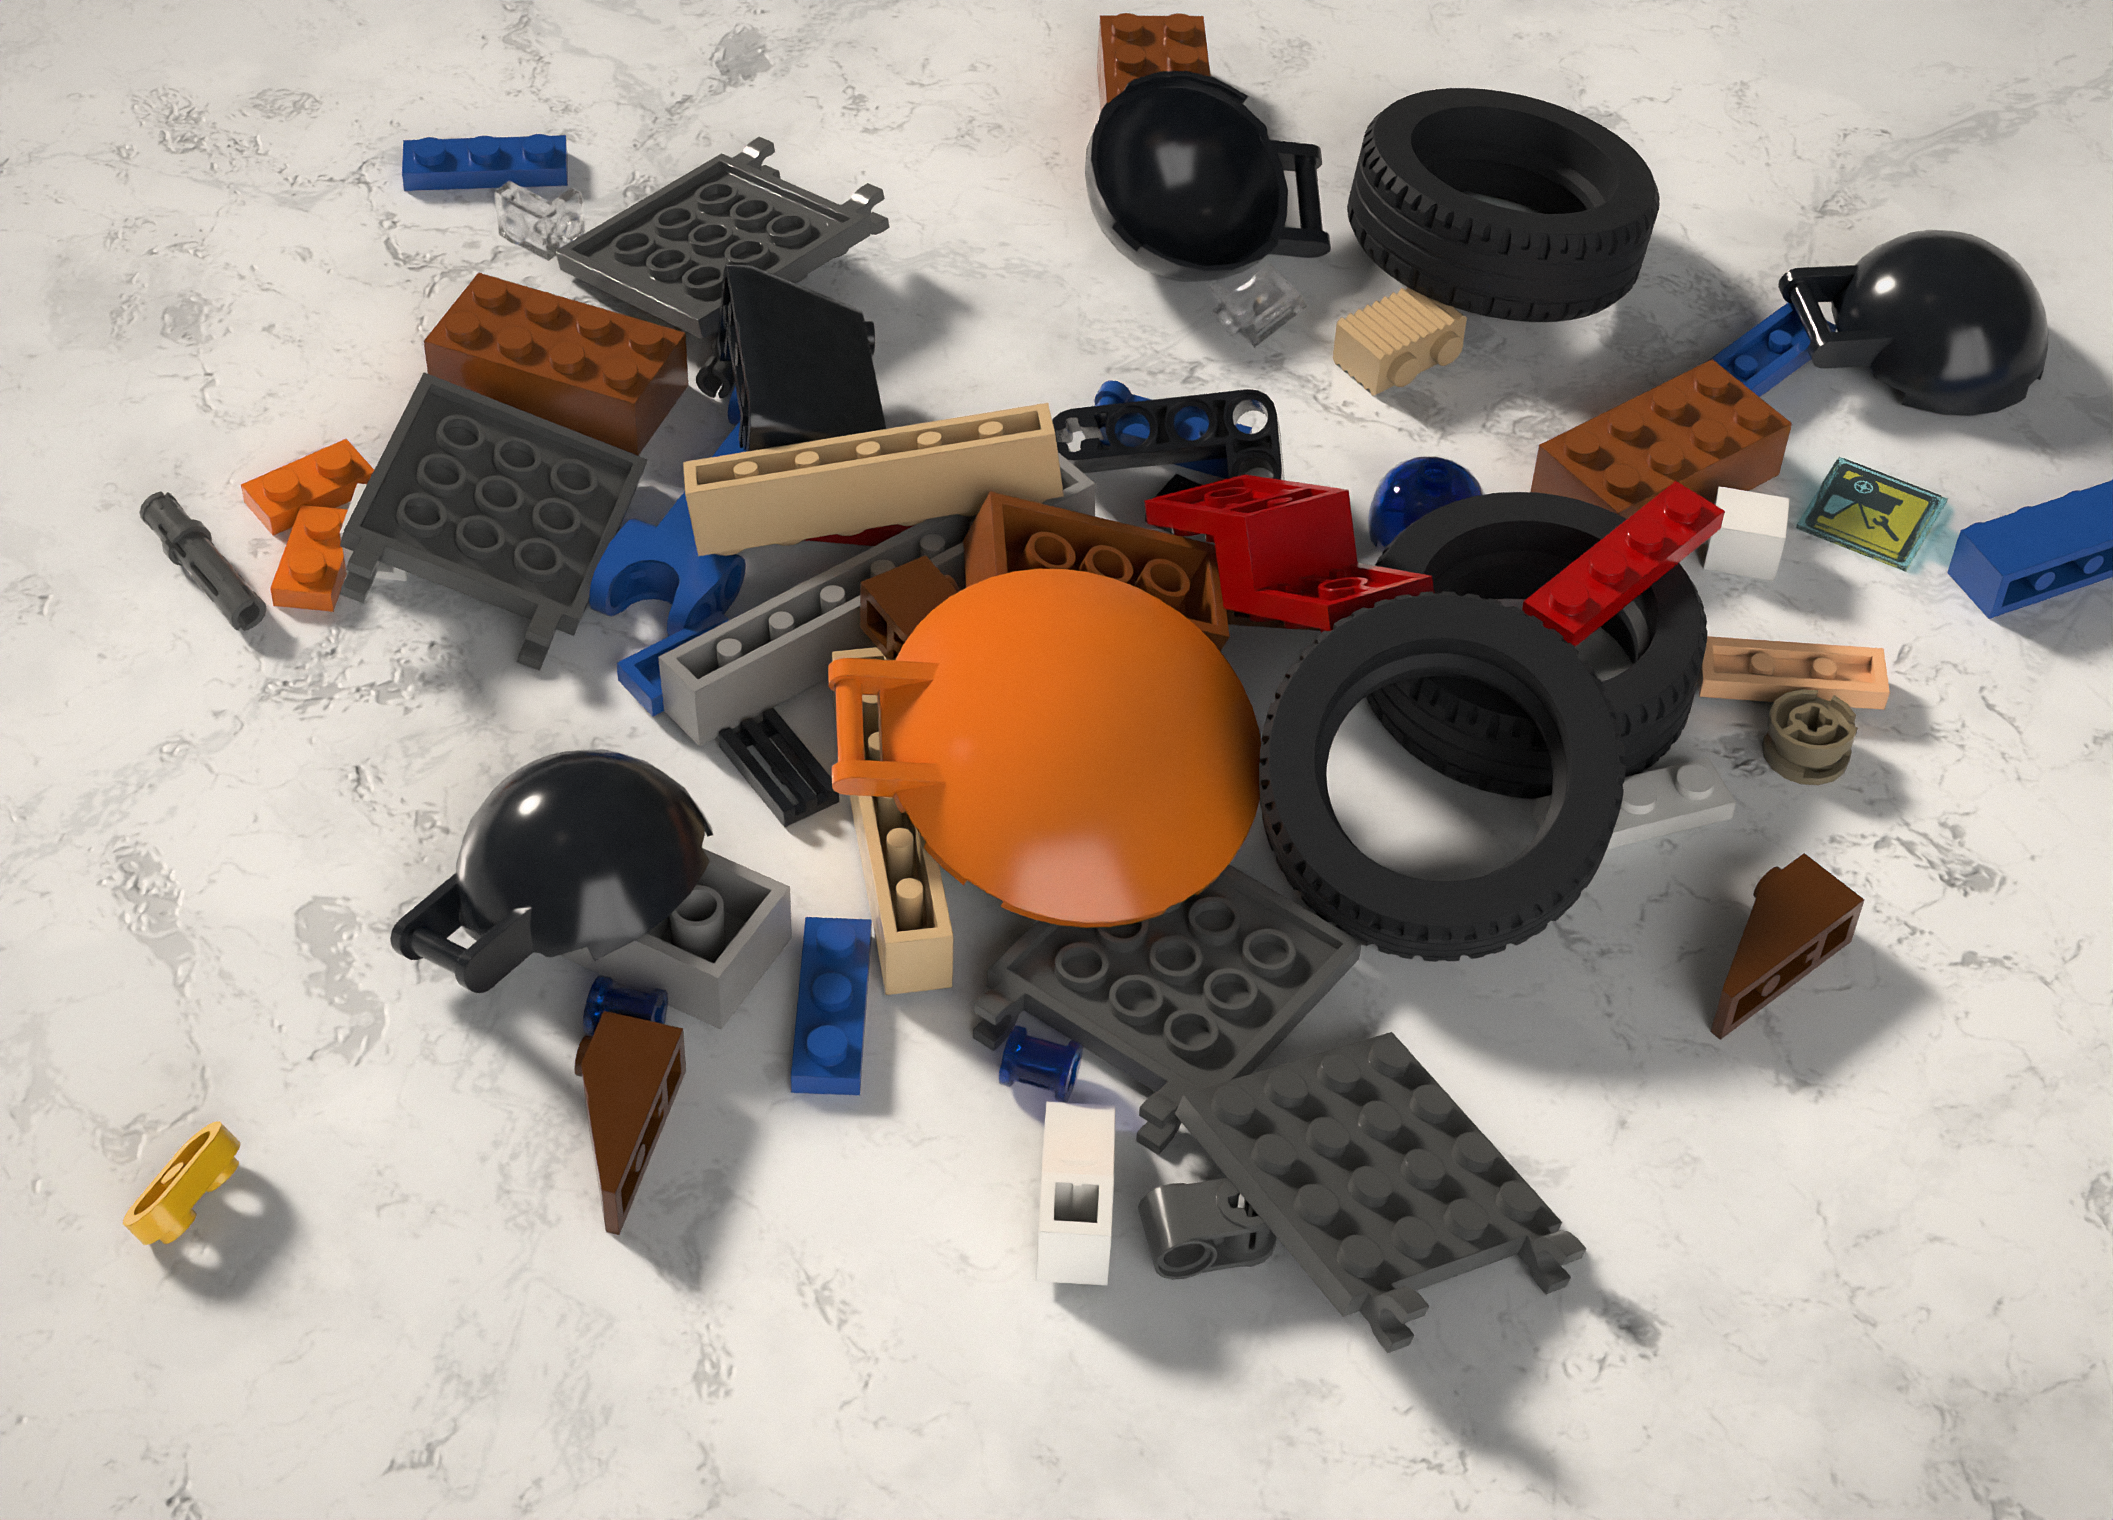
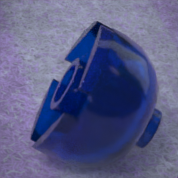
[1368,456,1485,548]

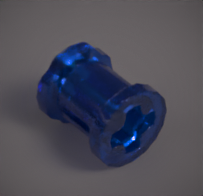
[583,975,668,1036]
[999,1025,1083,1103]

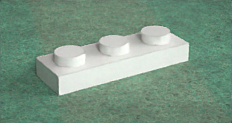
[1532,757,1736,850]

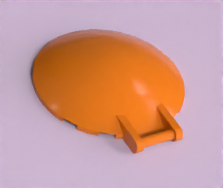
[828,569,1261,928]

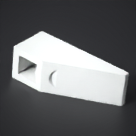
[1036,1101,1116,1286]

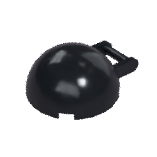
[1085,71,1331,282]
[1778,230,2049,416]
[390,749,713,993]

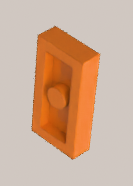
[241,439,374,536]
[270,505,348,612]

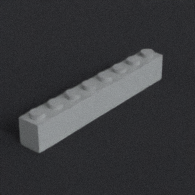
[658,453,1096,746]

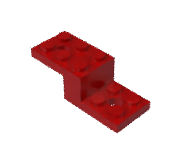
[1144,474,1434,633]

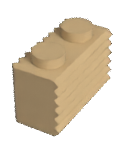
[1333,287,1467,396]

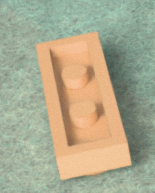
[1698,636,1890,710]

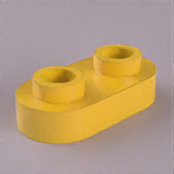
[123,1121,241,1245]

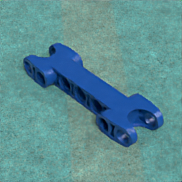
[589,386,746,637]

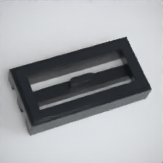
[719,708,840,827]

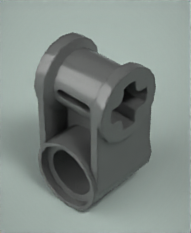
[1138,1178,1276,1280]

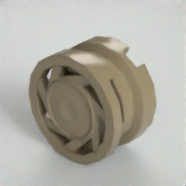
[1762,689,1858,785]

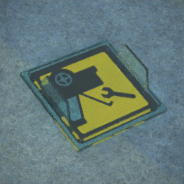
[1796,457,1948,572]

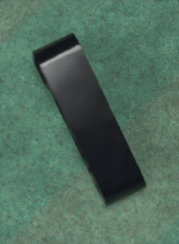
[1052,389,1285,480]

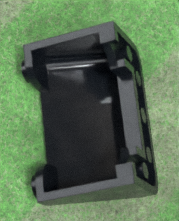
[717,265,886,452]

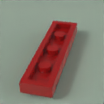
[1522,481,1725,647]

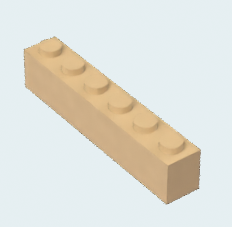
[683,403,1064,556]
[832,647,953,995]

